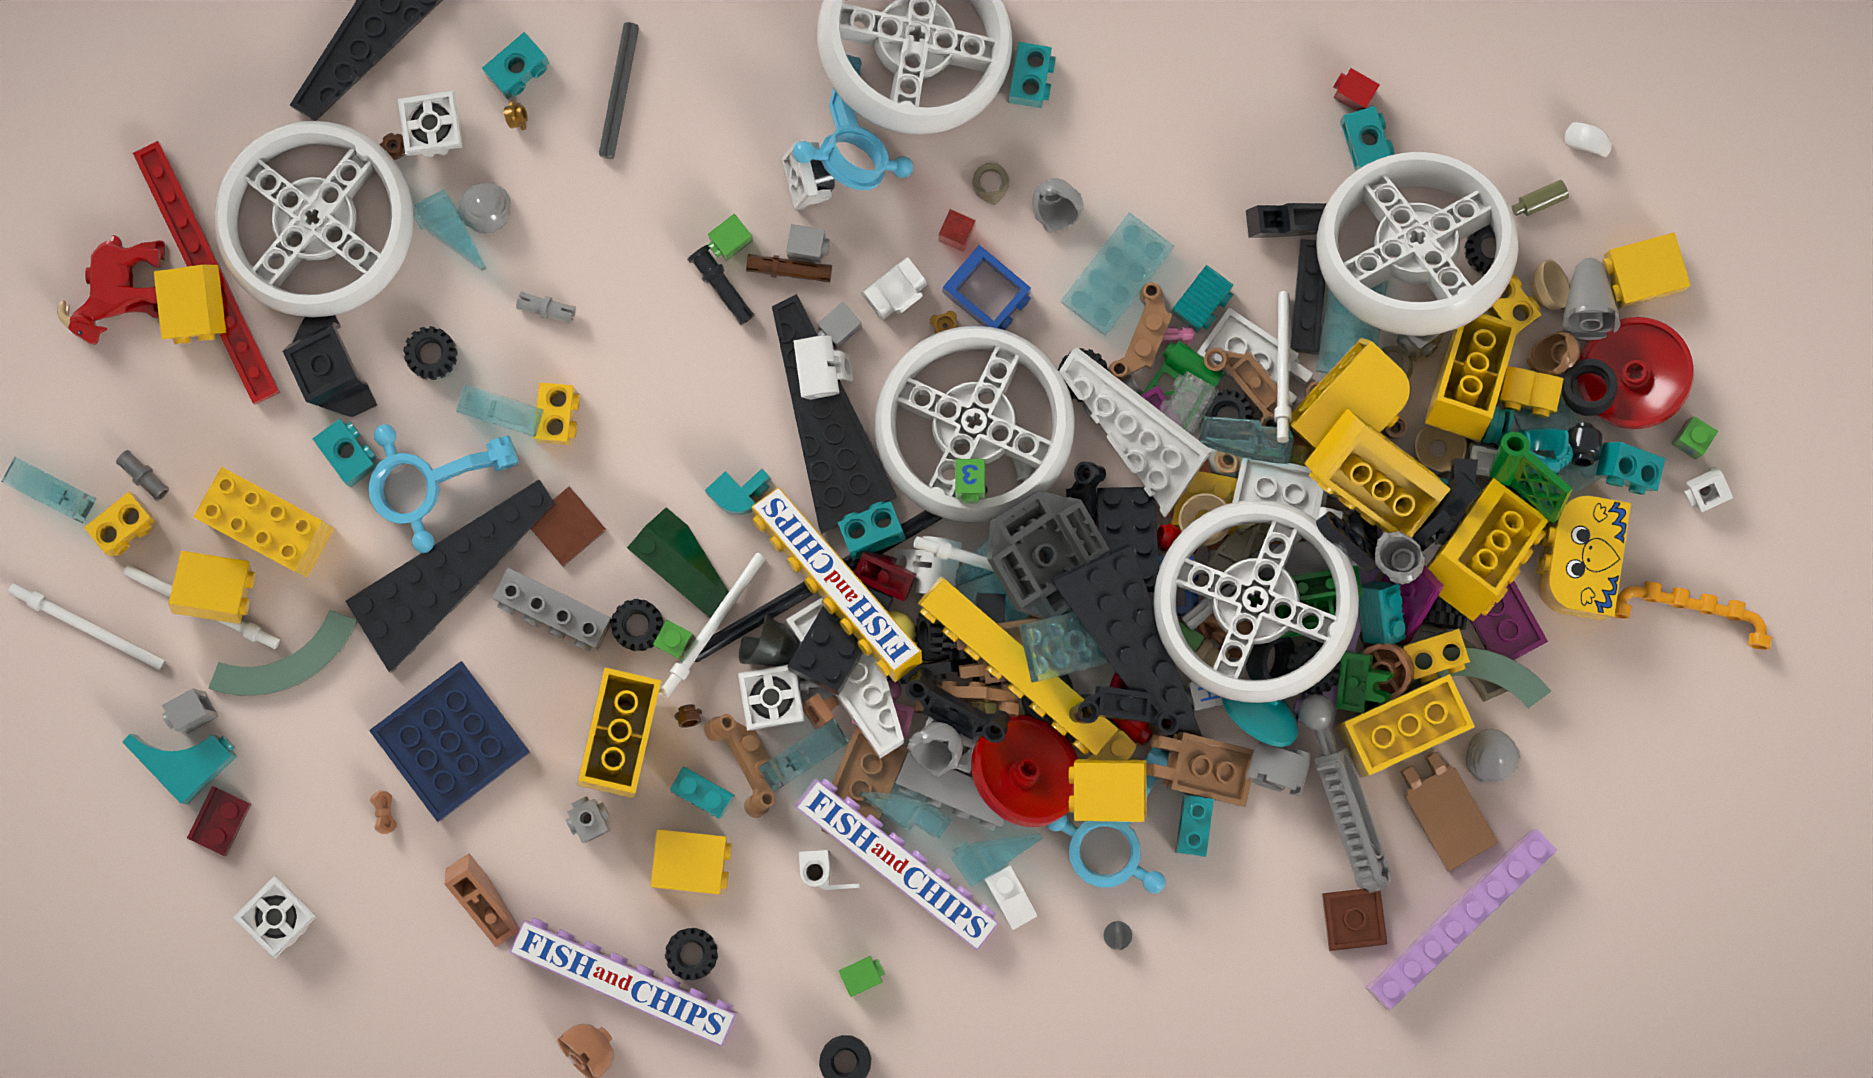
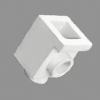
[1684,466,1733,512]

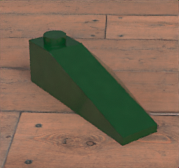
[627,507,729,618]

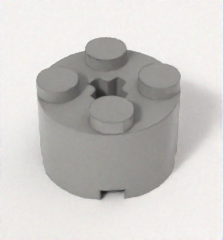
[1246,741,1311,796]

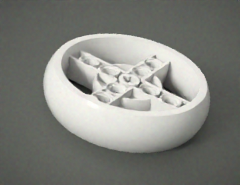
[817,0,1012,134]
[214,121,414,317]
[1316,152,1518,336]
[875,326,1075,523]
[1154,500,1359,703]

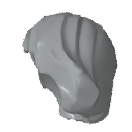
[1032,178,1084,233]
[458,182,511,234]
[1375,531,1426,585]
[906,722,964,778]
[1466,729,1521,782]

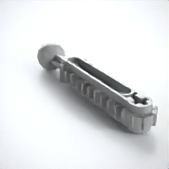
[1298,694,1391,893]

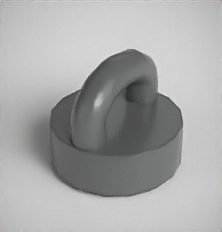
[1103,921,1132,950]

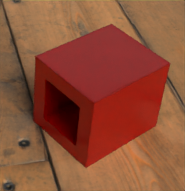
[1333,68,1380,111]

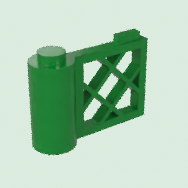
[1137,340,1226,431]
[1489,432,1573,523]

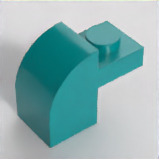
[705,469,771,515]

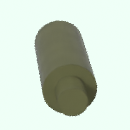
[1511,180,1569,216]

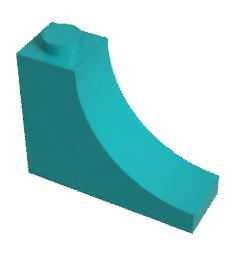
[122,734,237,804]

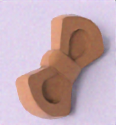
[370,790,397,834]

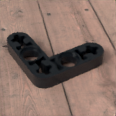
[1316,510,1379,573]

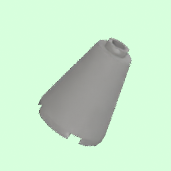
[1562,258,1620,340]

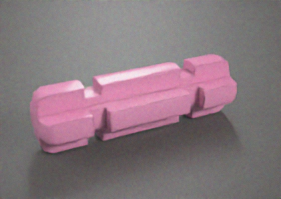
[1161,327,1194,344]

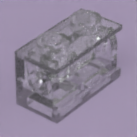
[1158,371,1219,435]

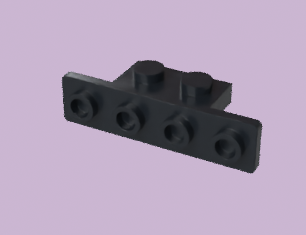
[1412,472,1481,551]

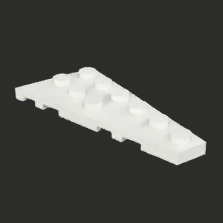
[1059,347,1212,518]
[786,598,904,758]

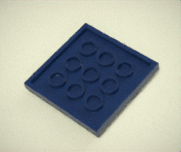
[369,661,531,822]

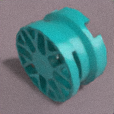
[1481,405,1514,447]

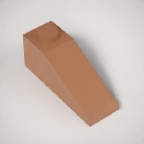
[444,853,520,947]

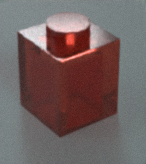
[938,209,976,252]

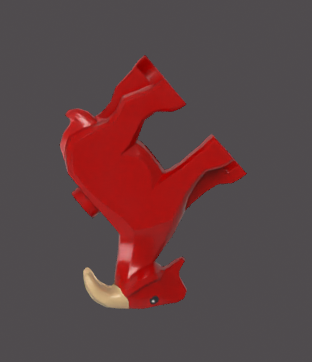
[57,235,165,345]

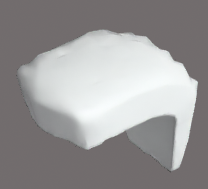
[1565,122,1612,157]

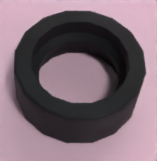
[1562,359,1617,416]
[1246,637,1296,680]

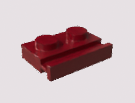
[187,786,251,856]

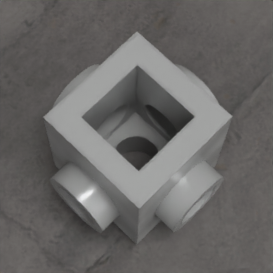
[1396,333,1444,361]
[566,797,611,843]

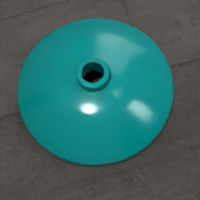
[1222,697,1299,747]

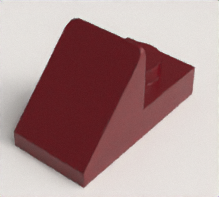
[854,551,917,602]

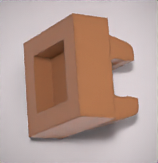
[802,693,839,731]

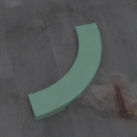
[208,610,358,696]
[1405,646,1551,709]

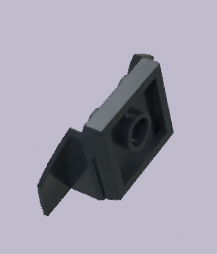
[283,315,378,417]

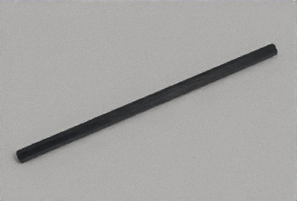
[694,484,988,662]

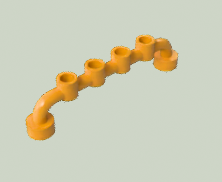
[1614,581,1772,650]

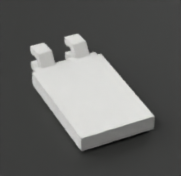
[1197,308,1313,408]
[1232,453,1343,520]

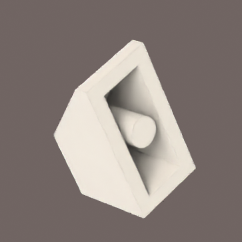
[984,865,1037,930]

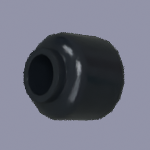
[1568,422,1603,467]

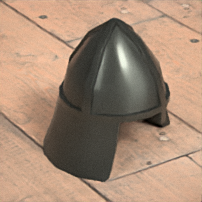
[739,614,800,666]

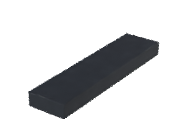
[1290,239,1325,354]

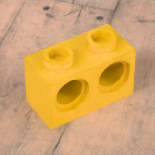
[1487,274,1541,335]
[533,382,580,445]
[84,491,157,557]
[1403,628,1470,683]

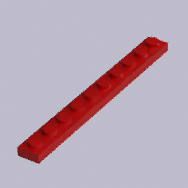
[133,141,281,405]

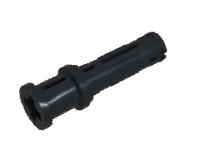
[687,245,755,326]

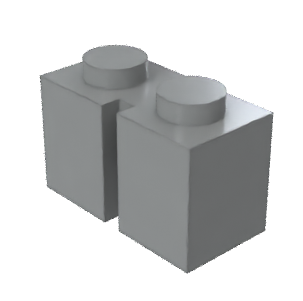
[162,688,219,733]

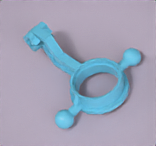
[792,54,914,190]
[368,424,520,553]
[1046,747,1169,894]

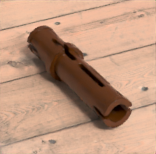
[746,254,832,283]

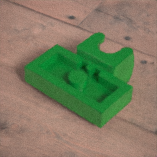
[1336,650,1394,713]

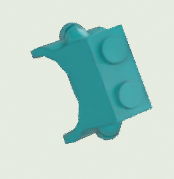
[1518,427,1573,473]

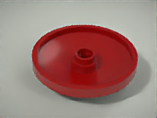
[1577,317,1694,429]
[971,715,1078,827]

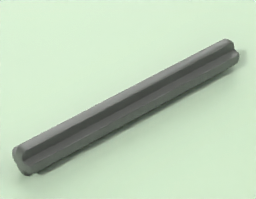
[599,22,639,159]

